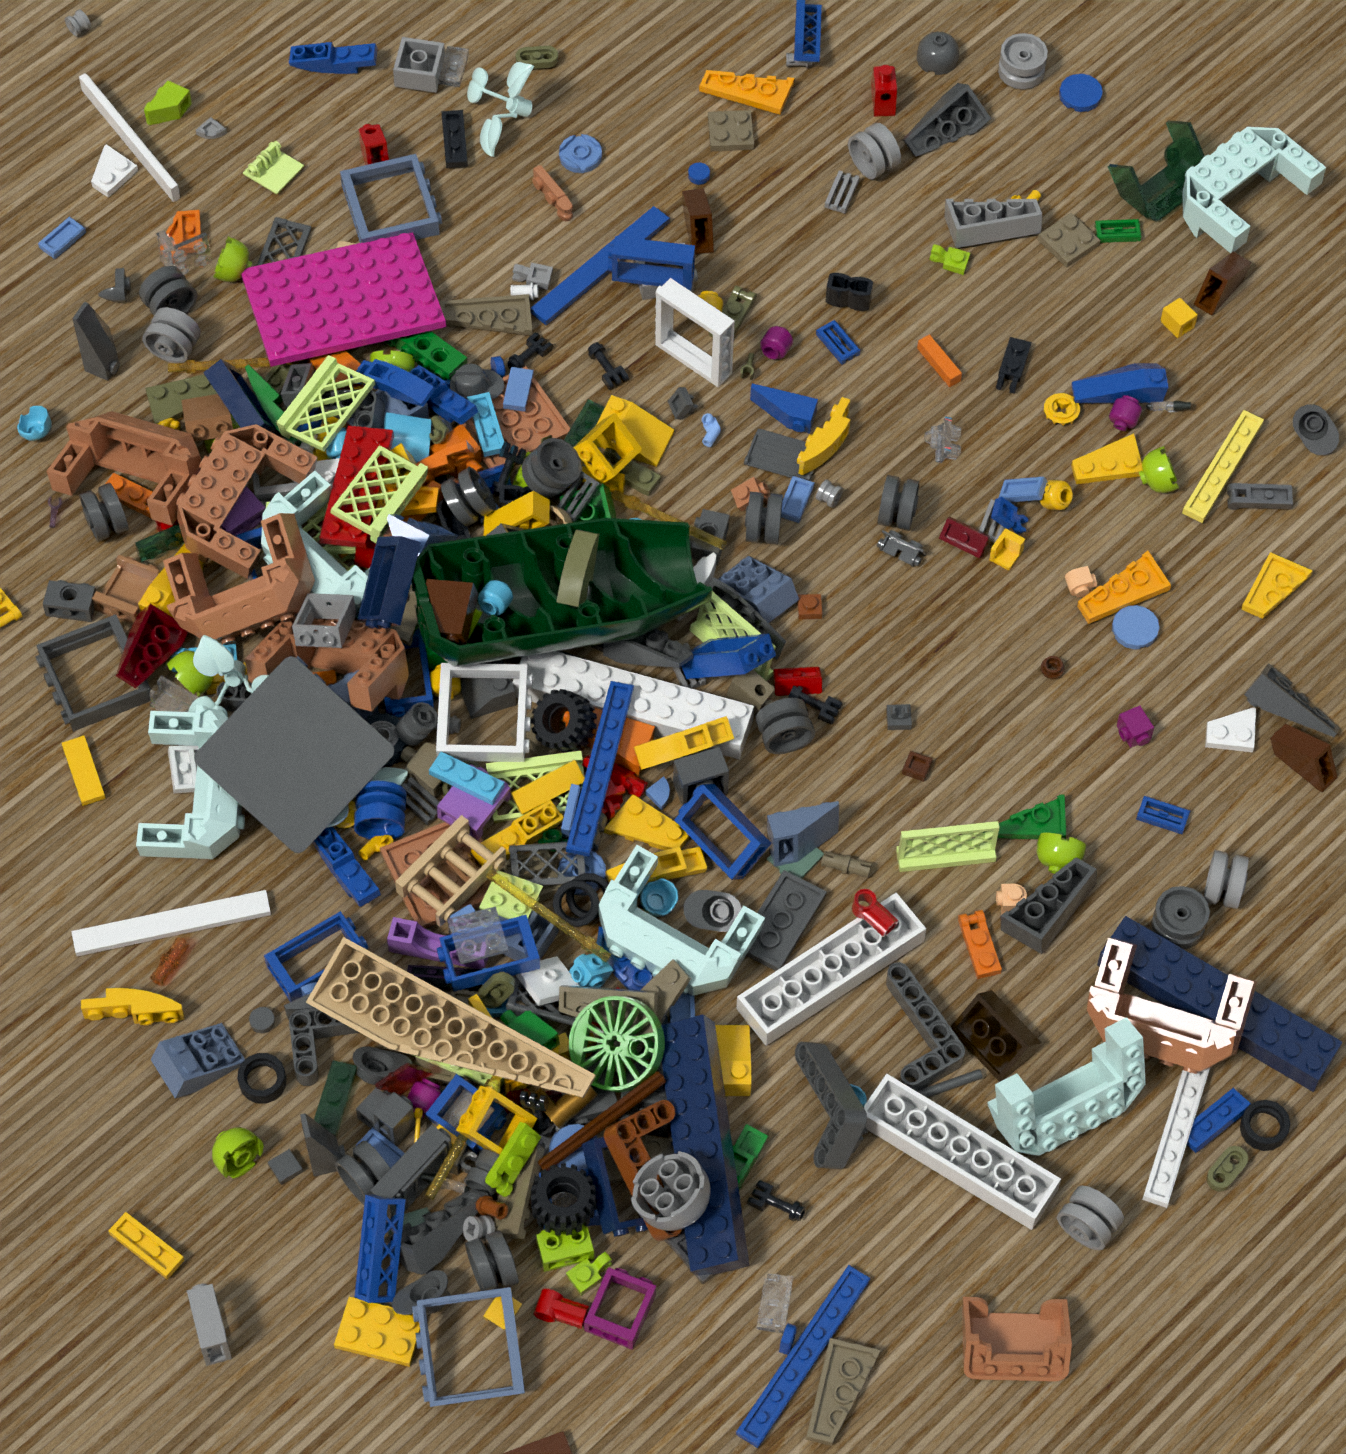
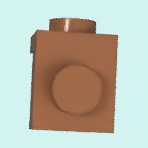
[731,477,770,511]

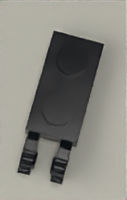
[996,337,1032,394]

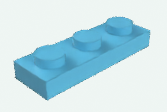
[467,392,504,457]
[429,752,504,805]

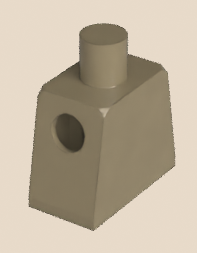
[725,670,775,718]
[401,742,443,799]

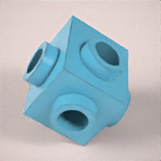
[569,952,613,988]

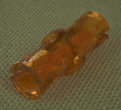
[150,937,190,986]

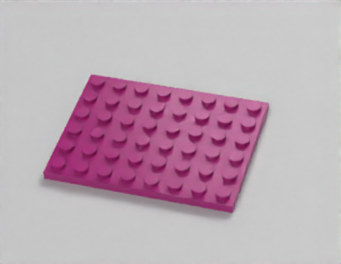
[241,232,446,367]

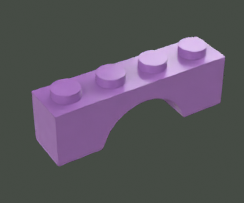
[387,917,491,969]

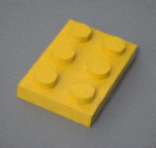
[334,1297,420,1367]

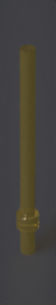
[168,358,304,374]
[612,490,727,550]
[485,869,612,962]
[425,1075,502,1200]

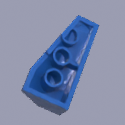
[1071,363,1169,403]

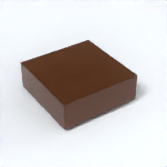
[902,751,933,782]

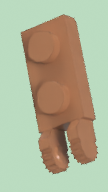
[532,165,573,222]

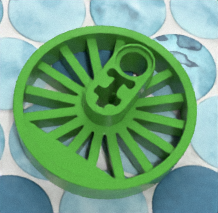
[569,996,665,1092]

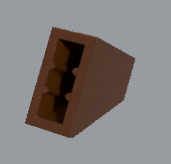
[682,188,714,254]
[1193,251,1252,316]
[426,579,478,645]
[1270,723,1338,792]

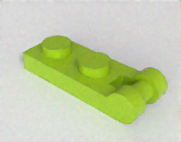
[485,1122,542,1197]

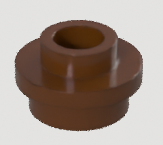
[1041,656,1064,679]

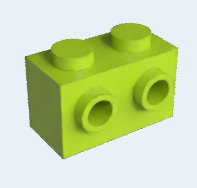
[536,1225,594,1272]

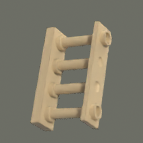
[395,815,506,927]

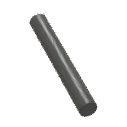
[917,1069,983,1098]

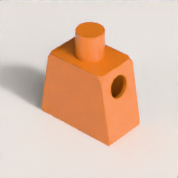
[429,424,484,478]

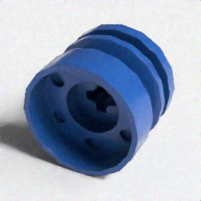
[354,781,407,839]

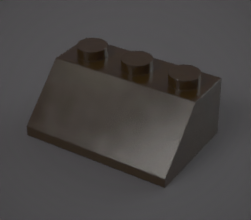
[951,990,1042,1082]

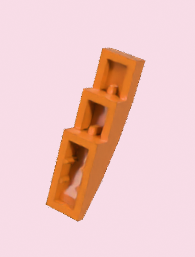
[416,441,475,487]

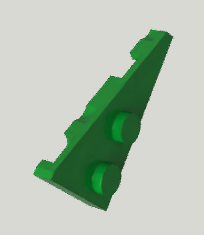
[983,794,1066,839]

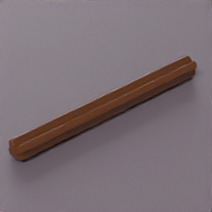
[538,1072,666,1171]

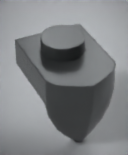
[98,268,131,302]

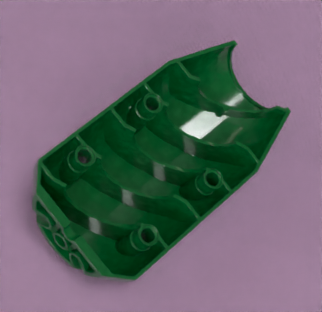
[411,518,712,667]

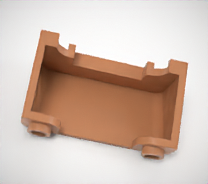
[962,1297,1072,1381]

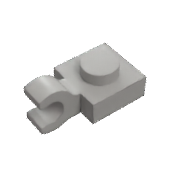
[512,263,553,290]

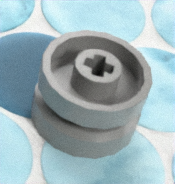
[998,33,1048,89]
[848,123,901,179]
[142,307,201,364]
[1204,850,1249,909]
[1057,1185,1124,1251]

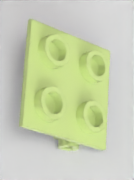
[243,141,304,194]
[479,871,543,919]

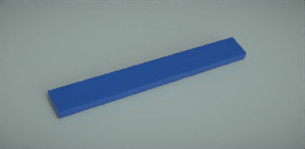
[530,206,670,325]
[566,681,634,857]
[736,1265,870,1448]

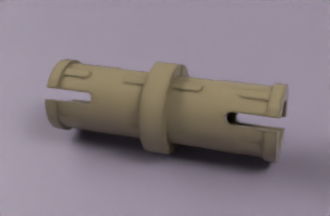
[821,851,872,878]

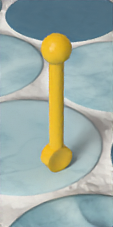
[414,1108,423,1143]

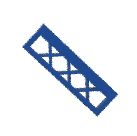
[794,0,822,62]
[354,1194,406,1303]

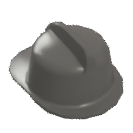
[450,363,504,400]
[1293,404,1339,455]
[683,890,742,932]
[353,1046,412,1085]
[392,1270,450,1315]

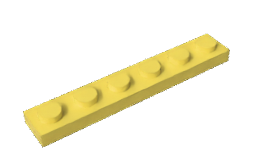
[1182,410,1264,523]

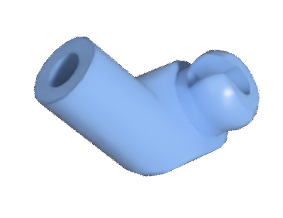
[701,413,721,447]

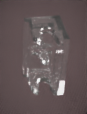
[150,676,199,712]
[756,1274,793,1334]

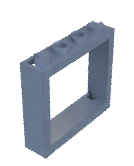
[340,154,442,243]
[412,1287,525,1407]

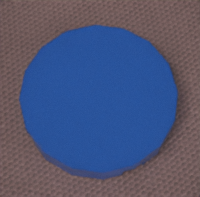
[1059,74,1103,112]

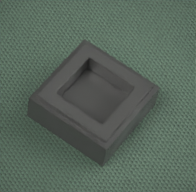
[268,1149,303,1185]

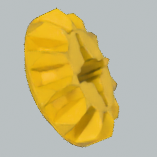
[1043,393,1080,426]

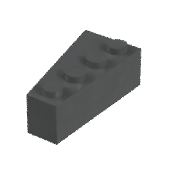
[1000,857,1097,954]

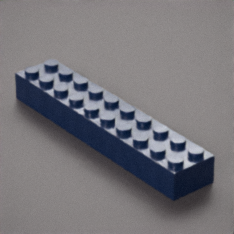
[1097,916,1342,1092]
[661,1014,750,1276]

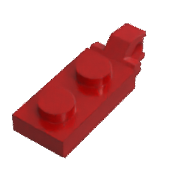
[582,755,648,797]

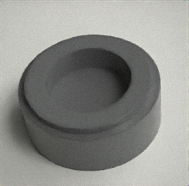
[249,1007,275,1033]

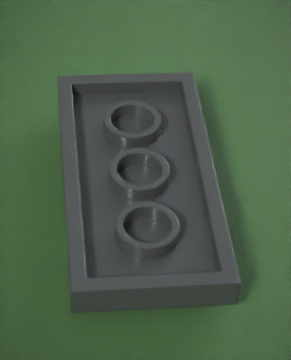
[746,870,827,971]

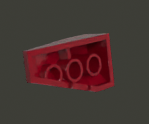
[116,603,188,689]

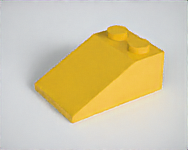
[594,395,674,467]
[715,1025,751,1096]

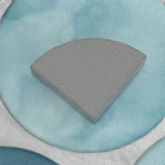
[196,117,227,139]

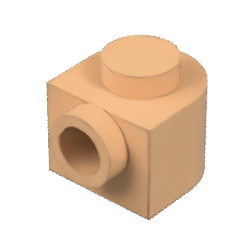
[1065,566,1097,597]
[996,884,1027,914]

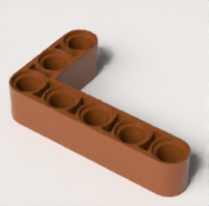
[604,1100,682,1241]

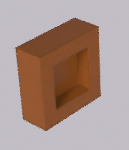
[797,594,822,619]

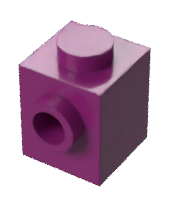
[1116,705,1154,748]

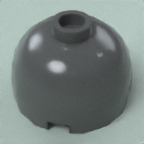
[916,31,959,75]

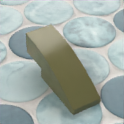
[556,529,599,607]

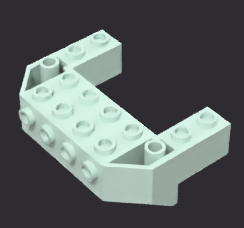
[1182,127,1326,253]
[261,471,370,618]
[136,705,245,859]
[599,845,765,996]
[988,1017,1146,1156]

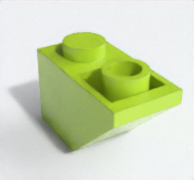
[144,80,192,125]

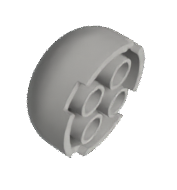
[631,1151,711,1231]

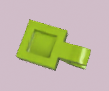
[929,244,970,275]
[566,1252,612,1296]

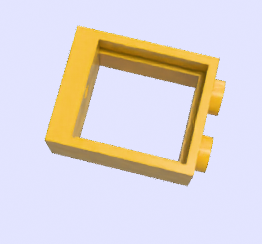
[573,413,642,484]
[456,1086,537,1155]

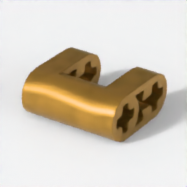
[535,1086,598,1129]

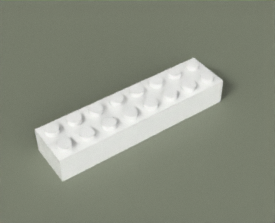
[737,893,926,1046]
[864,1074,1061,1230]

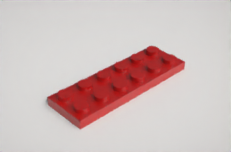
[319,426,394,548]

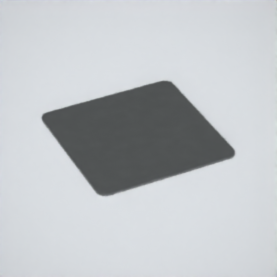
[194,657,394,853]

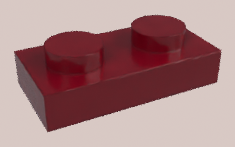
[939,517,991,558]

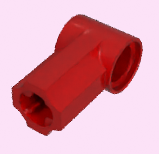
[852,889,899,937]
[533,1289,589,1329]

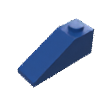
[750,383,818,434]

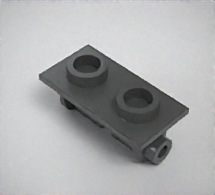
[877,530,926,567]

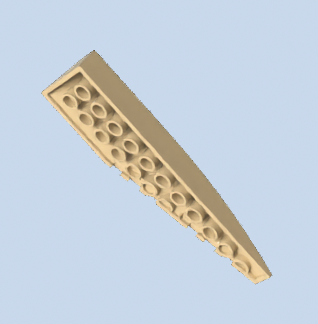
[306,937,596,1098]

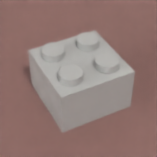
[393,37,445,93]

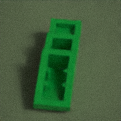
[245,364,302,447]
[732,1124,769,1189]

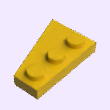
[1071,433,1143,485]
[1241,552,1313,619]
[604,795,691,850]

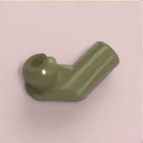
[429,415,449,444]

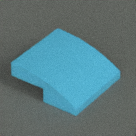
[384,412,431,463]

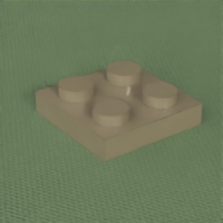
[708,110,754,151]
[1037,213,1100,267]

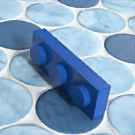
[1186,1088,1251,1153]

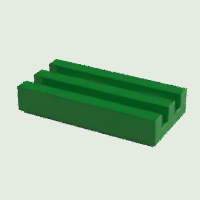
[1094,219,1141,243]

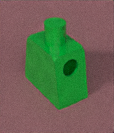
[500,1009,560,1051]

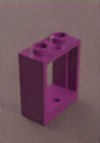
[584,1267,656,1350]

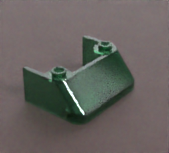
[1108,120,1205,221]

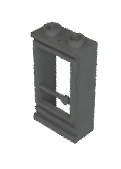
[370,1125,452,1219]

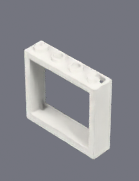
[655,278,735,387]
[436,663,533,762]

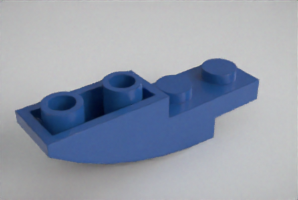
[289,42,378,74]
[351,359,436,407]
[410,365,478,425]
[312,827,381,907]

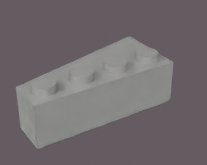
[945,199,1042,248]

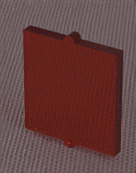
[375,1063,432,1095]

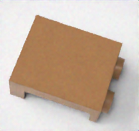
[181,394,233,442]
[92,555,160,625]

